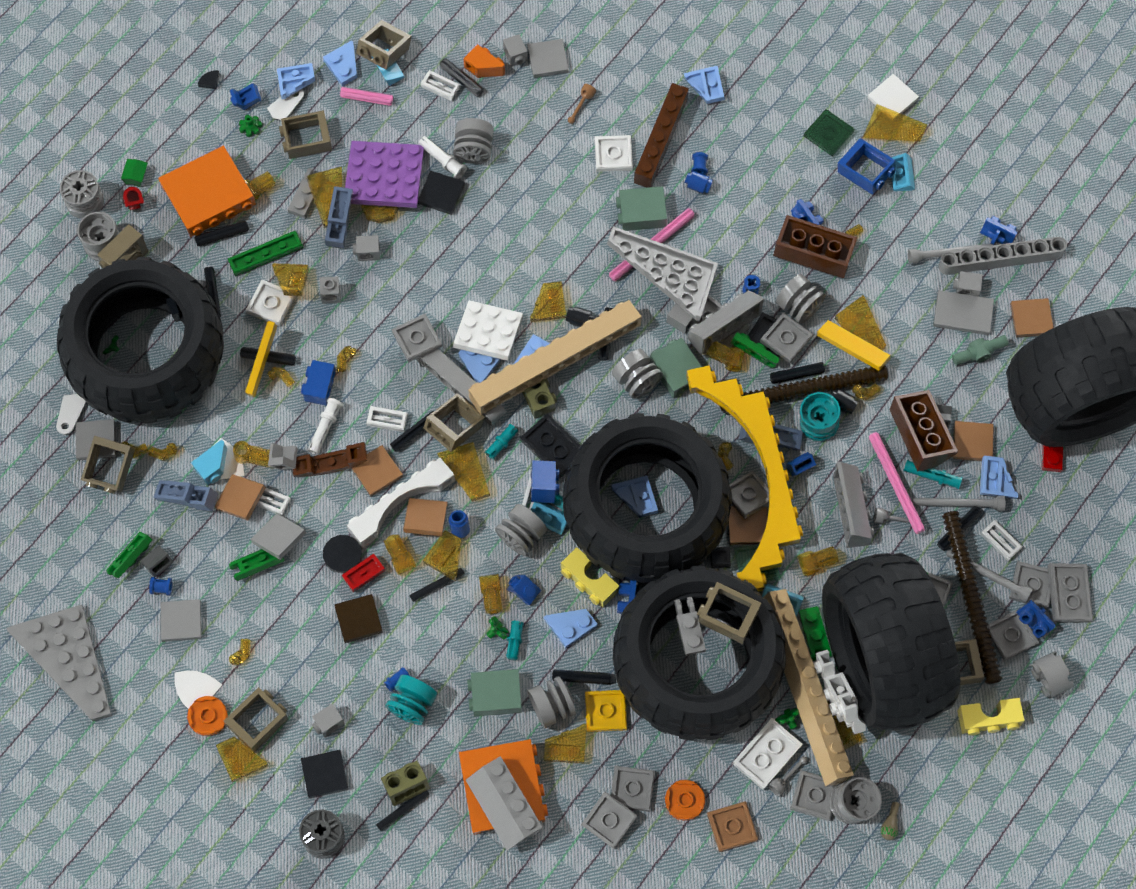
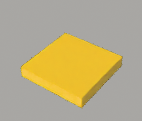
[585,690,627,732]

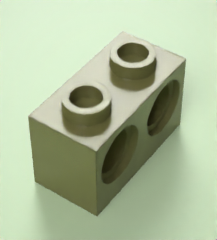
[522,378,557,419]
[381,760,430,806]

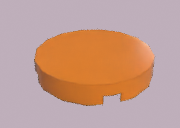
[187,696,228,736]
[665,779,705,821]

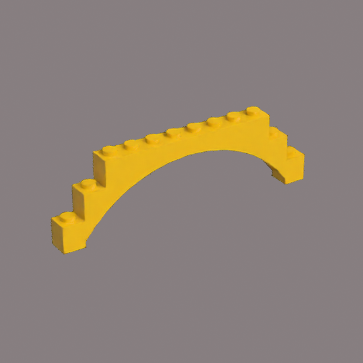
[686,366,803,592]

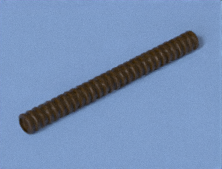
[720,365,888,413]
[942,511,1003,684]

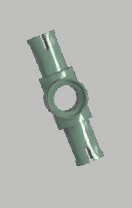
[952,335,1009,366]

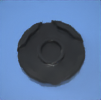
[323,535,362,573]

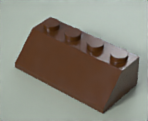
[773,215,858,279]
[889,390,958,471]

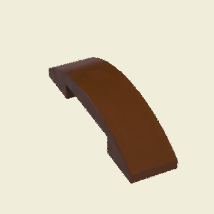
[292,442,368,477]

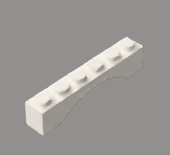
[347,458,455,549]

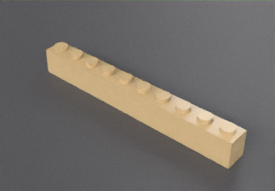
[468,300,642,415]
[763,589,854,787]

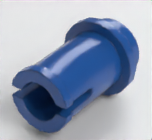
[384,667,410,692]

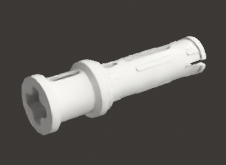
[418,136,467,179]
[307,398,343,455]

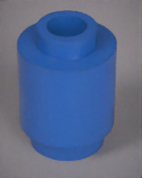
[685,170,713,194]
[449,510,470,538]

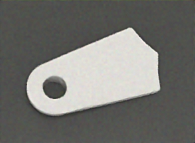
[267,89,304,120]
[56,394,86,435]

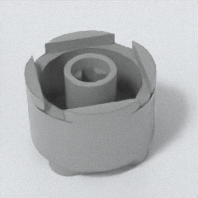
[1031,651,1074,698]

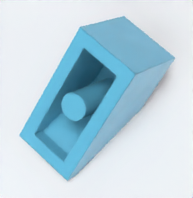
[191,440,227,485]

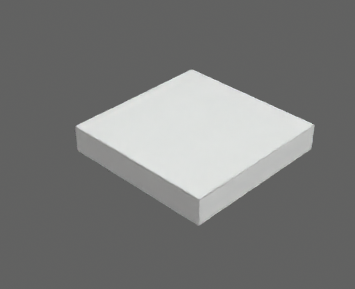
[867,74,919,121]
[595,135,633,172]
[245,280,296,327]

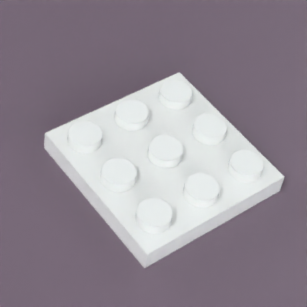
[453,300,523,361]

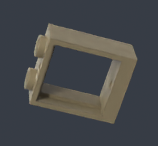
[356,20,412,70]
[279,110,332,159]
[97,224,148,268]
[423,393,485,452]
[81,436,135,494]
[697,582,761,644]
[955,639,984,685]
[224,687,288,753]

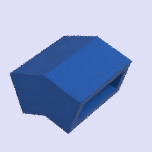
[786,452,816,477]

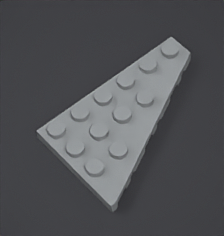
[607,226,718,321]
[7,604,112,721]

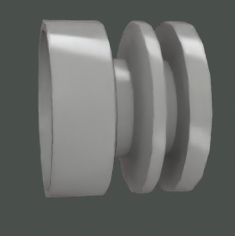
[453,118,494,164]
[60,170,104,219]
[77,212,120,261]
[775,274,826,324]
[612,348,663,399]
[495,504,547,556]
[527,676,576,729]
[830,777,882,824]

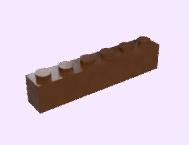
[634,83,689,188]

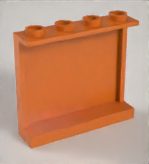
[158,145,256,238]
[459,739,548,835]

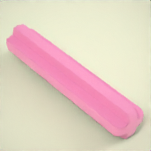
[340,87,393,106]

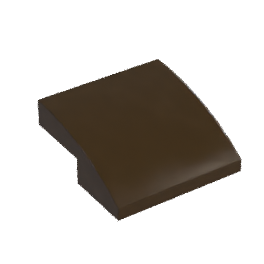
[334,594,383,643]

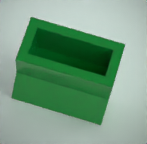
[121,159,148,187]

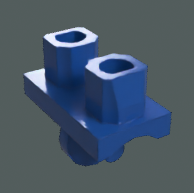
[791,199,824,225]
[980,216,1017,245]
[617,580,640,614]
[1016,600,1056,638]

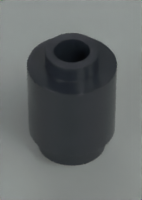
[566,306,595,327]
[832,389,859,414]

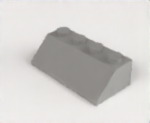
[688,290,764,355]
[833,462,874,548]
[466,756,543,851]

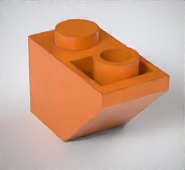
[463,44,505,78]

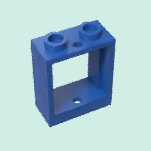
[838,138,896,195]

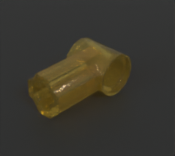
[245,171,276,201]
[707,341,745,372]
[233,441,270,468]
[384,534,416,575]
[797,546,839,576]
[479,574,502,614]

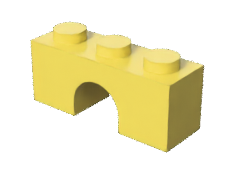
[561,547,619,608]
[957,698,1024,736]

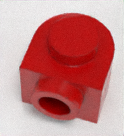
[123,187,144,210]

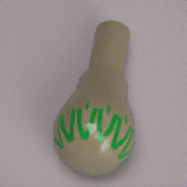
[880,802,900,840]

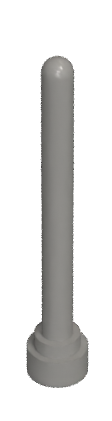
[908,243,995,264]
[911,496,1006,511]
[946,550,1034,603]

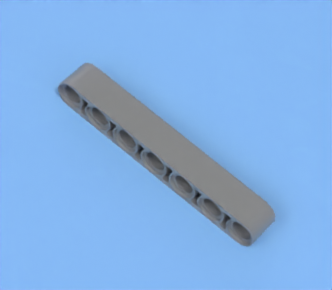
[938,237,1067,275]
[416,349,506,426]

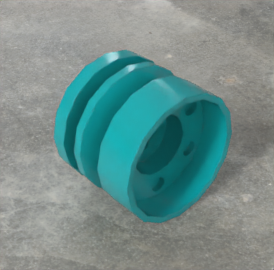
[799,392,840,441]
[385,675,438,725]

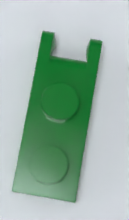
[730,332,779,368]
[106,532,152,578]
[229,549,285,581]
[798,606,832,661]

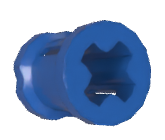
[691,152,708,175]
[742,275,760,294]
[149,577,172,596]

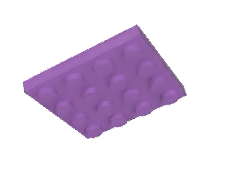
[345,141,424,208]

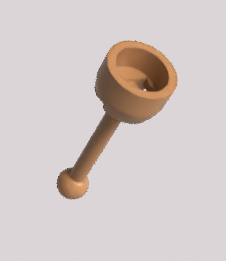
[568,84,596,124]

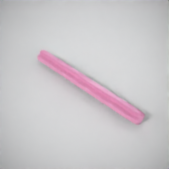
[609,208,695,281]
[869,432,925,534]

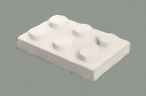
[733,718,803,790]

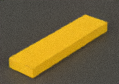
[817,320,890,371]
[245,321,277,398]

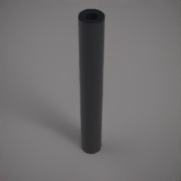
[409,568,464,602]
[376,790,430,831]

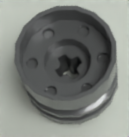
[299,809,345,859]

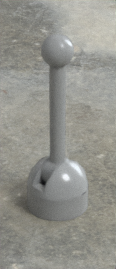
[874,508,910,524]
[768,756,807,796]

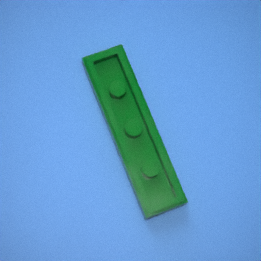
[227,230,303,277]

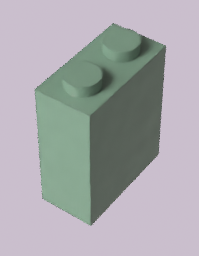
[616,186,667,231]
[650,338,702,398]
[467,669,522,717]

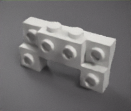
[814,650,866,734]

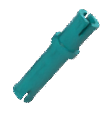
[903,460,963,489]

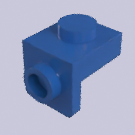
[230,83,261,110]
[506,575,541,605]

